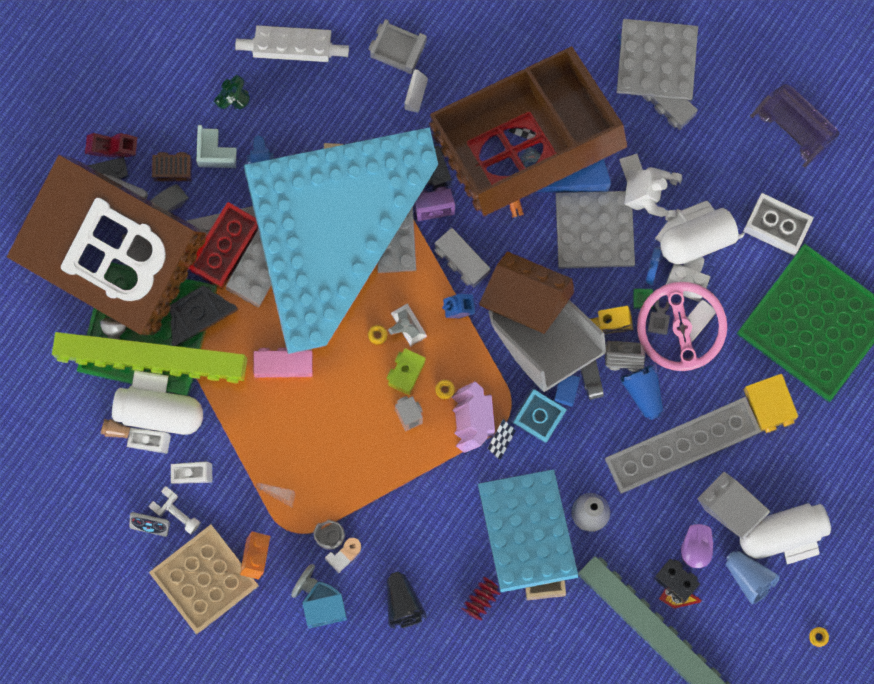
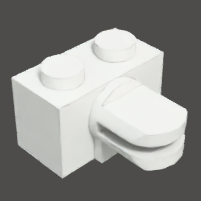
[665,257,710,302]

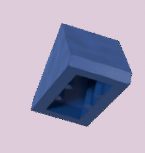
[554,375,580,407]

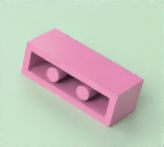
[254,348,313,377]

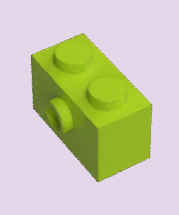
[387,348,426,395]

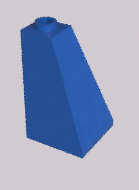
[537,159,611,193]

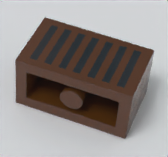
[152,152,192,182]

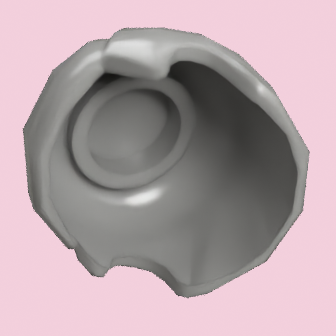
[313,520,345,550]

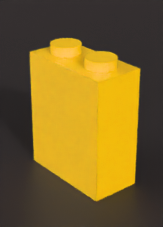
[743,374,798,433]

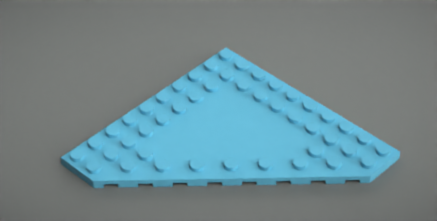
[244,128,438,354]

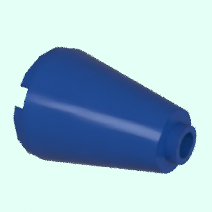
[620,364,663,420]

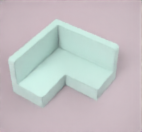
[196,125,237,168]

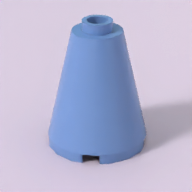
[726,551,780,604]

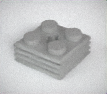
[605,341,645,372]

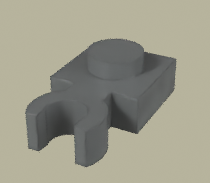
[648,300,670,335]

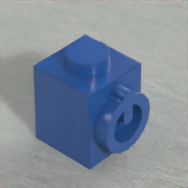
[442,294,475,319]

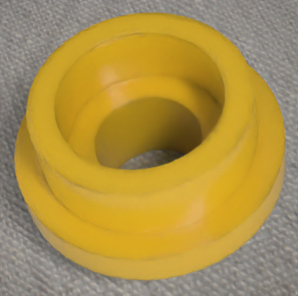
[368,325,387,345]
[435,380,455,399]
[809,627,829,647]

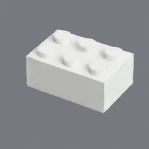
[743,193,814,256]

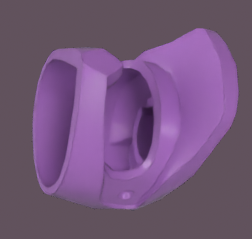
[681,524,713,568]

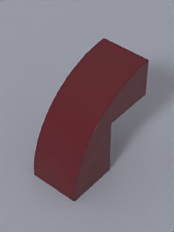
[85,133,138,158]

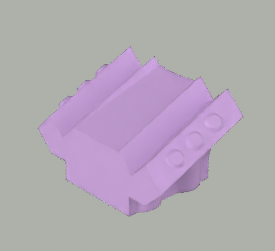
[451,382,495,453]

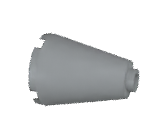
[572,493,610,532]

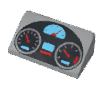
[130,512,170,537]

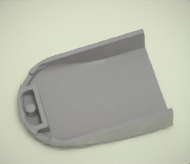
[489,300,606,392]

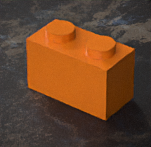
[240,532,270,579]

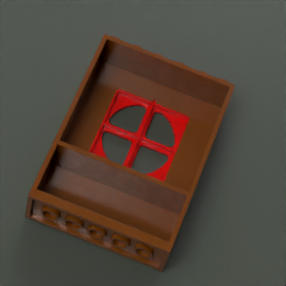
[429,46,627,217]

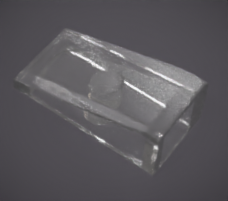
[256,483,296,508]

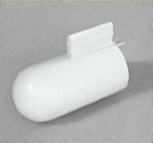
[660,201,745,264]
[112,371,203,435]
[740,503,831,564]

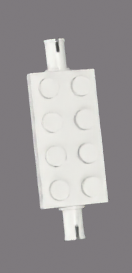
[236,26,349,62]

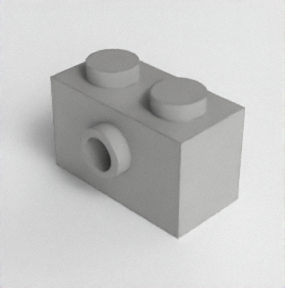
[395,396,423,431]

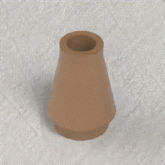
[100,418,130,438]

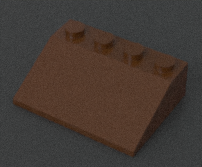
[479,251,575,334]

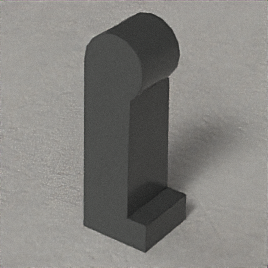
[580,360,604,400]

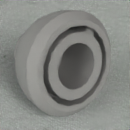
[100,318,127,340]

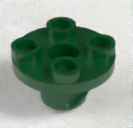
[214,75,250,110]

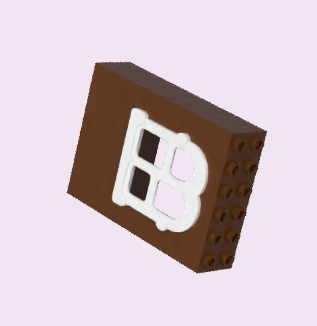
[7,155,207,335]

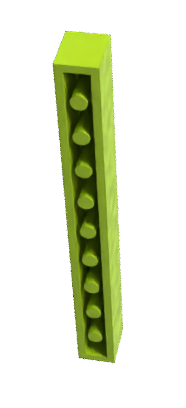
[52,332,248,383]

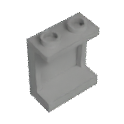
[369,19,427,74]

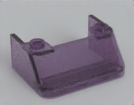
[750,84,839,168]

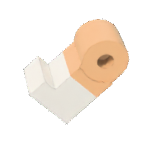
[325,538,361,573]

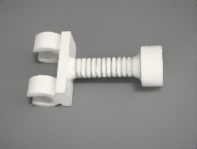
[148,486,201,534]

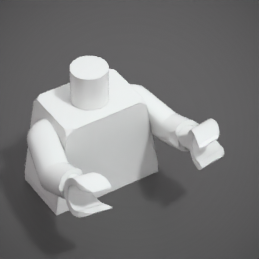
[624,167,682,221]

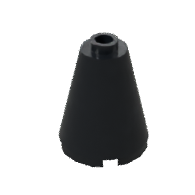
[387,572,427,629]

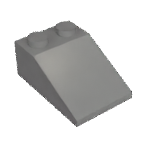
[697,472,770,539]

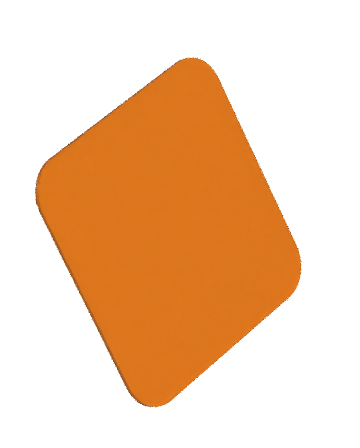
[197,219,512,534]

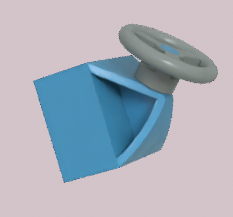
[291,564,347,629]

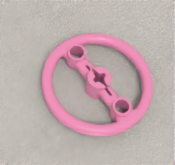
[637,282,727,371]

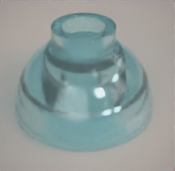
[520,148,541,168]

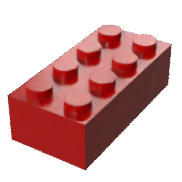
[189,202,258,290]

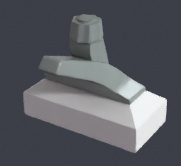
[388,303,427,347]

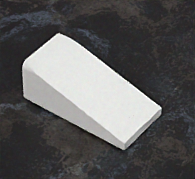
[679,300,716,342]
[127,428,171,454]
[171,462,212,484]

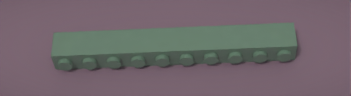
[578,556,730,684]

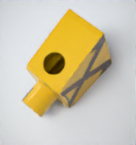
[589,306,633,334]

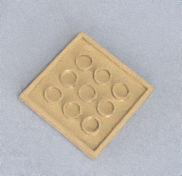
[149,525,259,634]

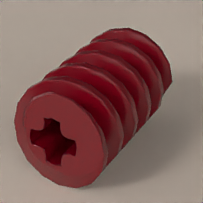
[461,576,501,621]

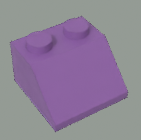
[414,187,455,222]

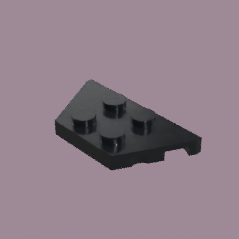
[170,286,238,347]

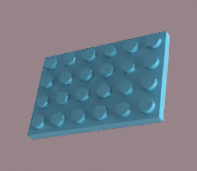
[478,470,578,592]

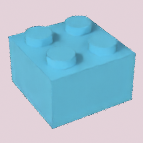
[512,389,567,442]

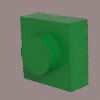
[633,289,653,309]

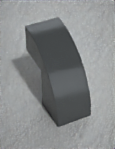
[150,184,189,212]

